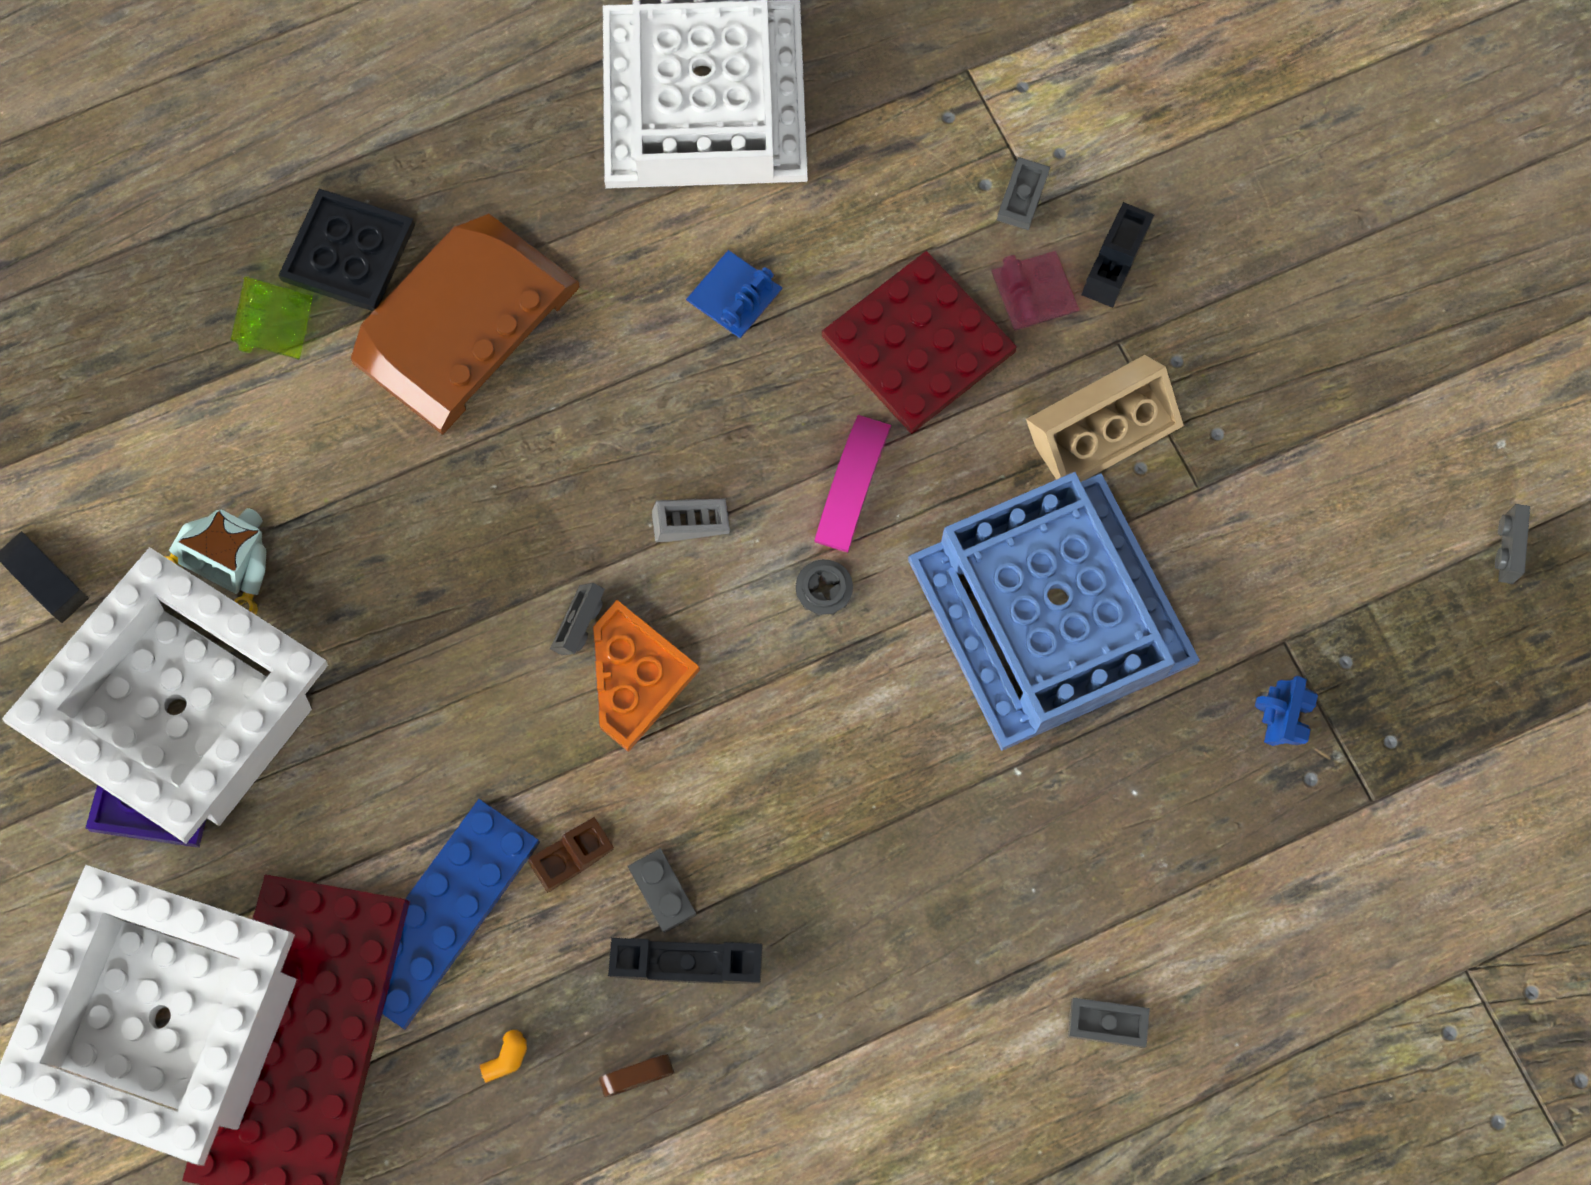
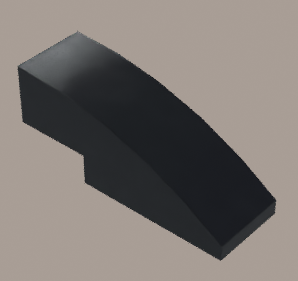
[1081,202,1155,308]
[0,531,89,623]

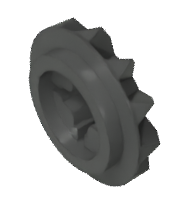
[796,559,853,616]

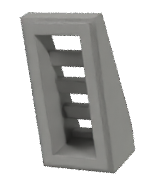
[652,498,730,542]

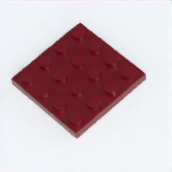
[822,251,1017,434]

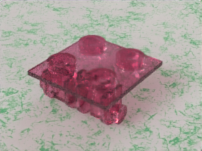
[991,251,1079,331]

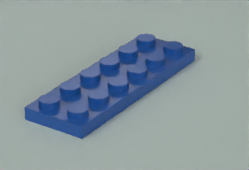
[382,799,540,1030]

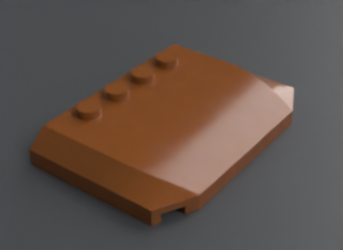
[350,214,580,435]

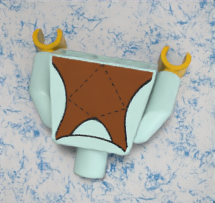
[164,508,267,615]

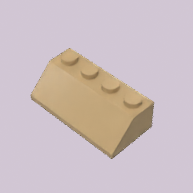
[1026,355,1184,482]

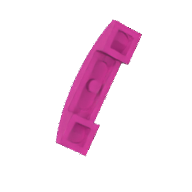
[814,415,891,553]

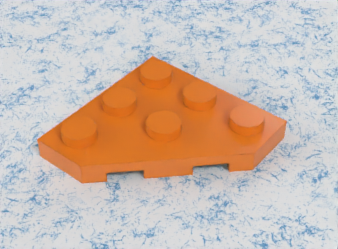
[593,600,700,752]

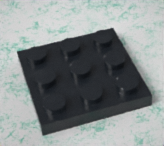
[278,188,415,311]

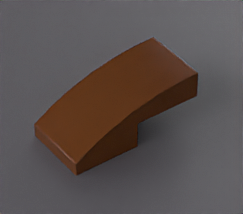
[528,817,614,893]

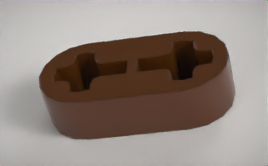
[599,1054,674,1098]

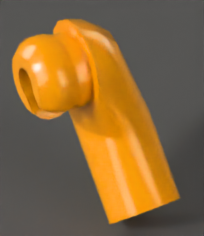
[479,1030,527,1083]

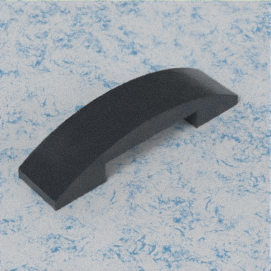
[608,938,763,984]

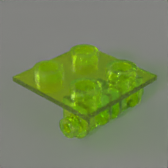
[230,276,313,360]

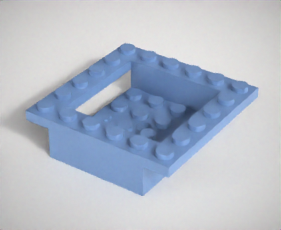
[908,472,1200,751]

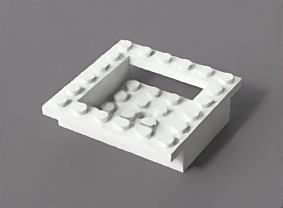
[603,0,807,188]
[2,547,328,844]
[0,865,297,1166]

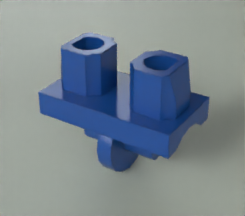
[1255,676,1318,746]

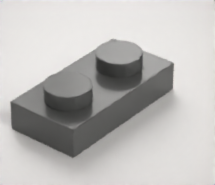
[997,157,1050,230]
[1495,504,1530,584]
[550,583,605,655]
[628,848,697,933]
[1068,997,1150,1048]

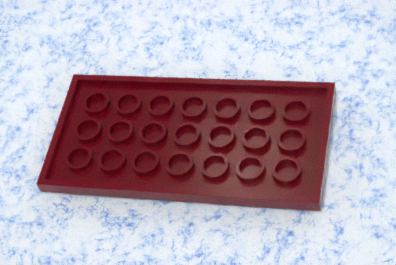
[182,874,410,1185]

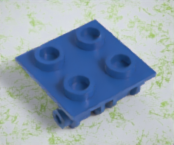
[686,250,782,339]

